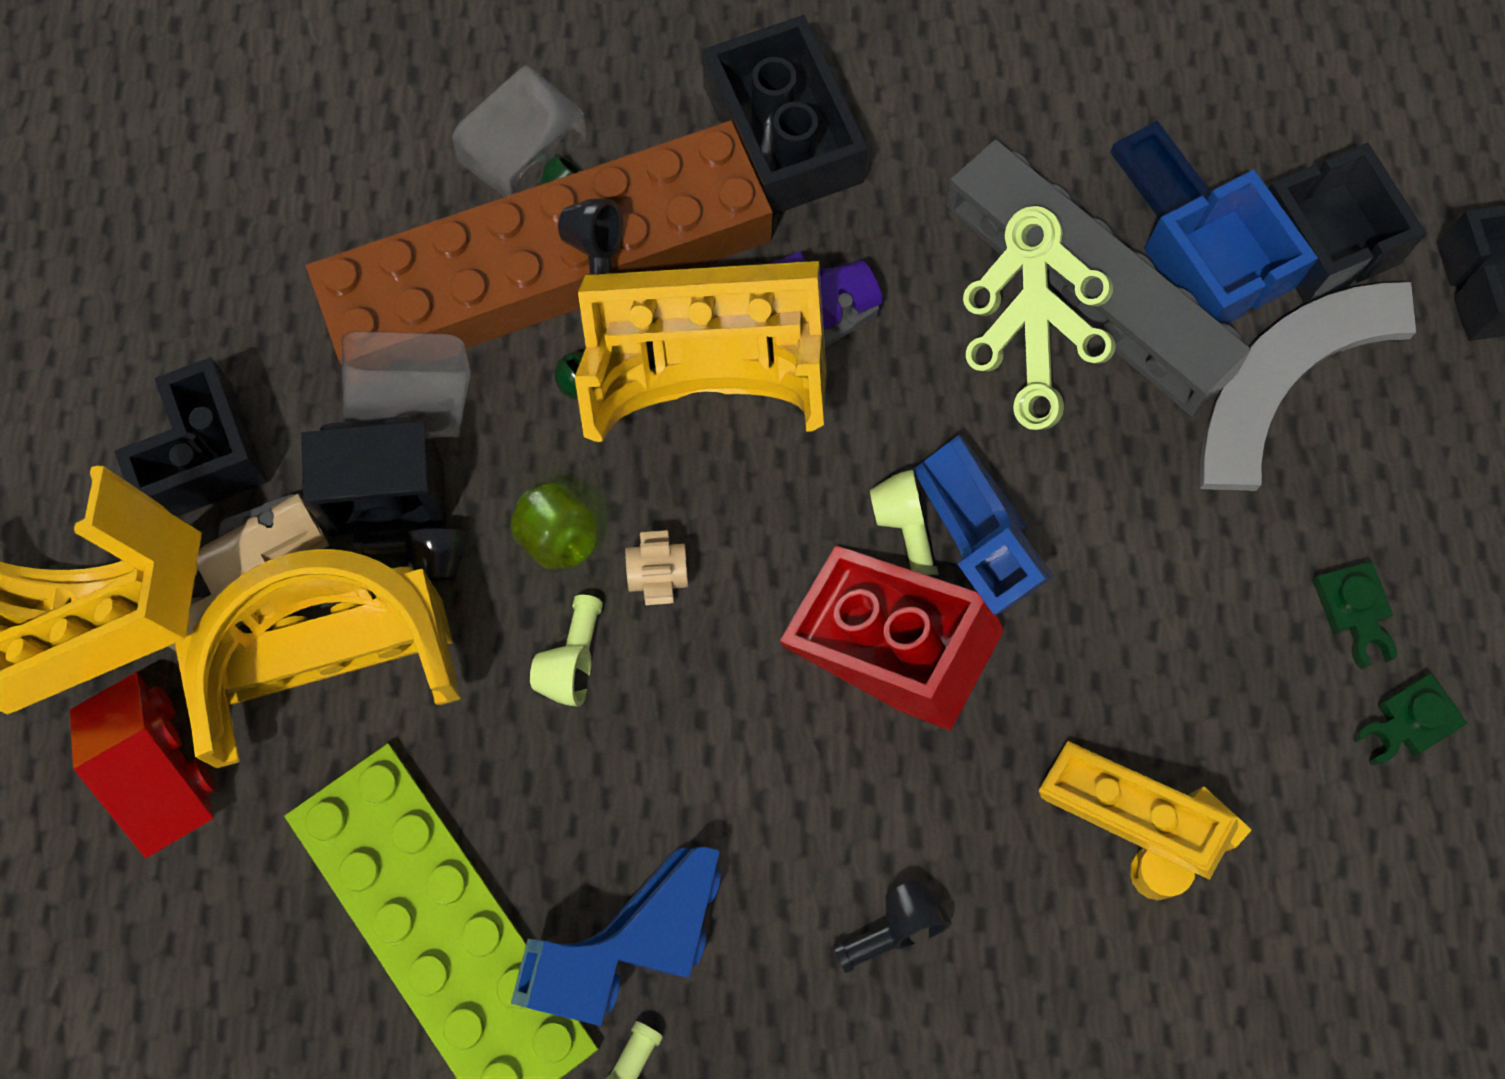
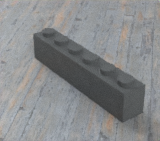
[946,139,1251,418]

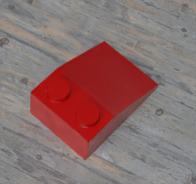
[779,545,1004,731]

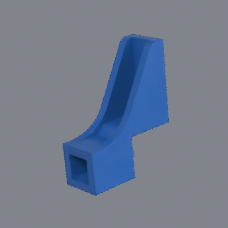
[913,434,1055,615]
[511,847,721,1026]

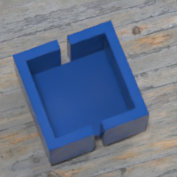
[1144,170,1318,325]

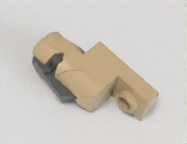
[168,493,329,652]

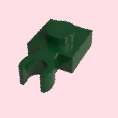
[1312,561,1397,669]
[1353,673,1468,765]

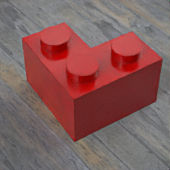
[69,672,215,859]

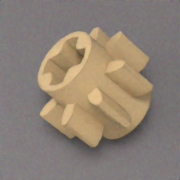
[625,530,688,605]

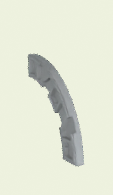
[1200,282,1416,491]

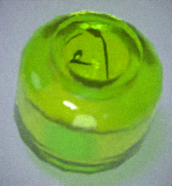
[510,483,598,570]

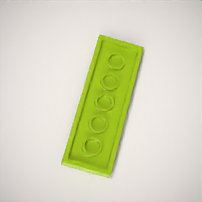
[284,743,599,1079]

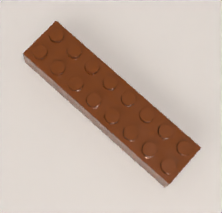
[306,120,773,388]

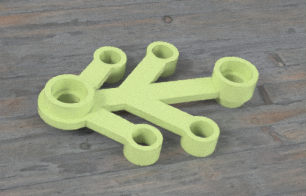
[963,206,1116,430]

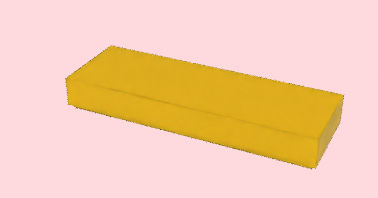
[1038,741,1239,880]

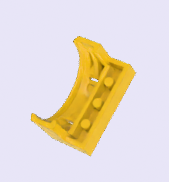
[575,261,827,442]
[0,466,202,715]
[175,549,461,768]

